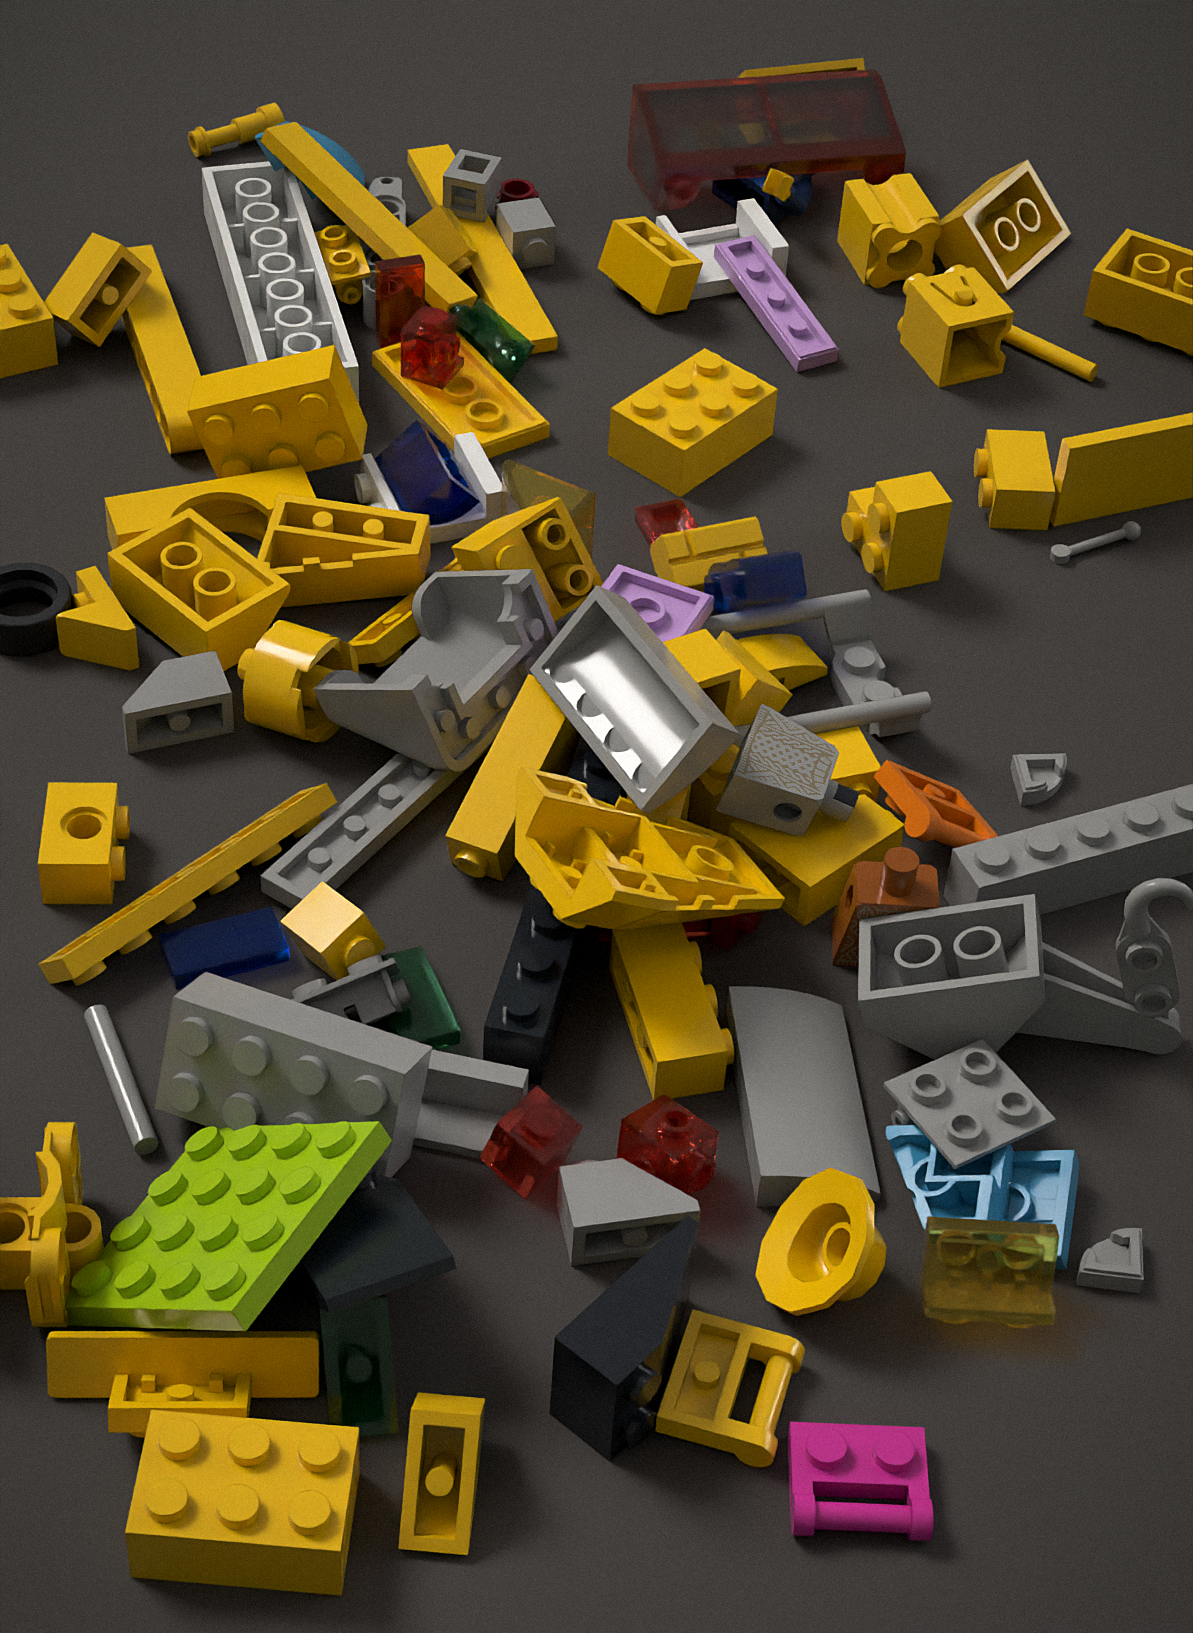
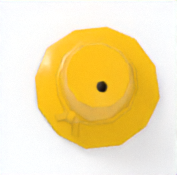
[755,1167,887,1316]

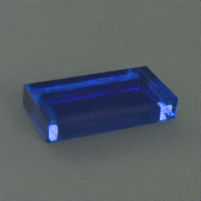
[159,907,289,989]

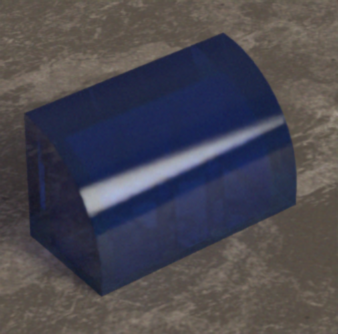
[375,420,480,525]

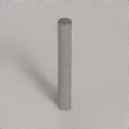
[84,1004,159,1155]

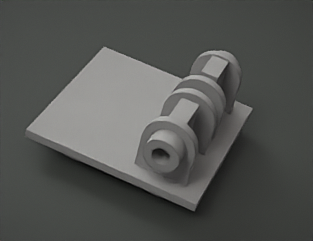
[883,1039,1056,1169]

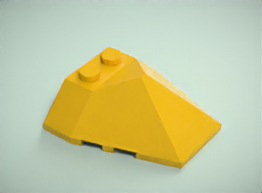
[515,766,785,930]

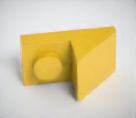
[56,566,139,671]

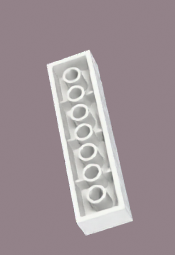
[202,161,359,403]

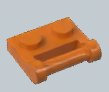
[873,759,998,848]

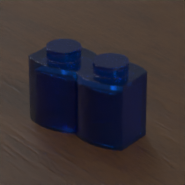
[704,550,807,614]

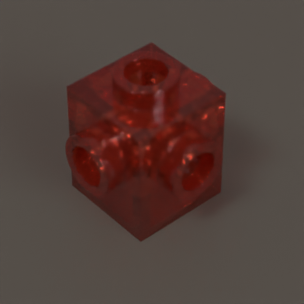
[616,1094,719,1195]

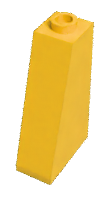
[445,674,581,881]

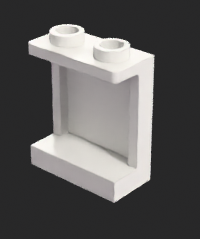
[656,198,789,300]
[354,432,505,544]

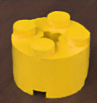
[237,620,359,742]

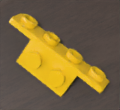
[46,1331,319,1438]

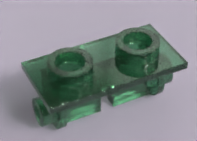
[448,298,536,384]

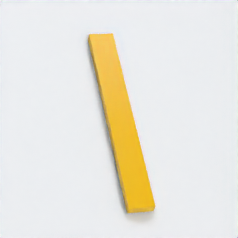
[407,144,558,357]

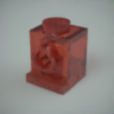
[401,305,464,390]

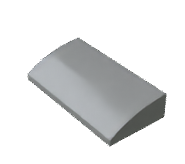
[530,585,740,813]
[725,986,881,1207]

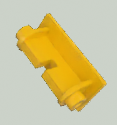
[314,225,371,304]

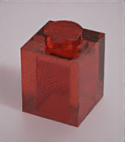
[480,1086,583,1200]

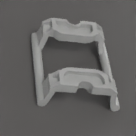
[700,589,932,748]

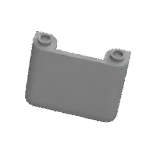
[313,569,559,772]

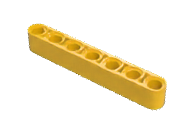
[121,244,204,454]

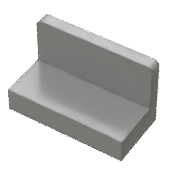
[413,1050,529,1164]

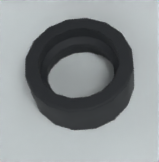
[0,563,73,656]

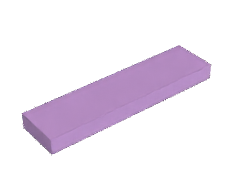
[713,235,839,372]

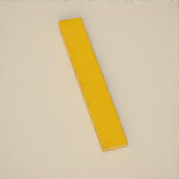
[260,122,478,317]

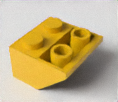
[451,497,603,622]

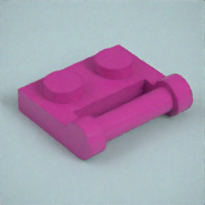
[787,1422,933,1541]

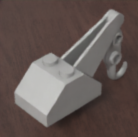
[858,878,1193,1060]

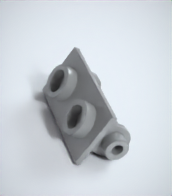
[292,955,412,1025]

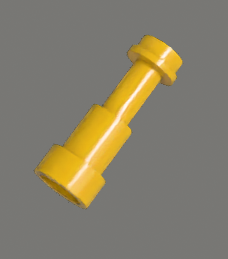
[188,103,285,157]

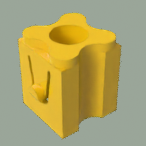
[837,173,941,288]
[897,264,1014,388]

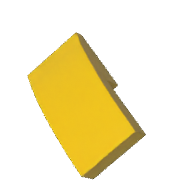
[737,634,828,690]

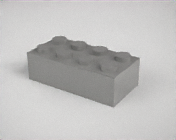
[155,972,432,1177]

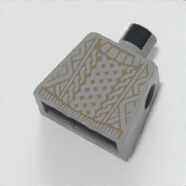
[716,704,859,836]

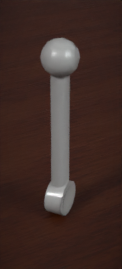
[1050,521,1141,564]

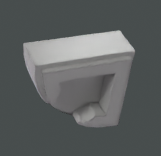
[1010,753,1067,806]
[1076,1228,1144,1293]

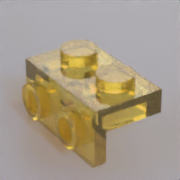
[919,1216,1060,1328]

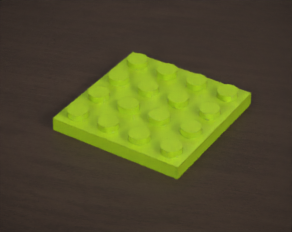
[65,1121,392,1331]

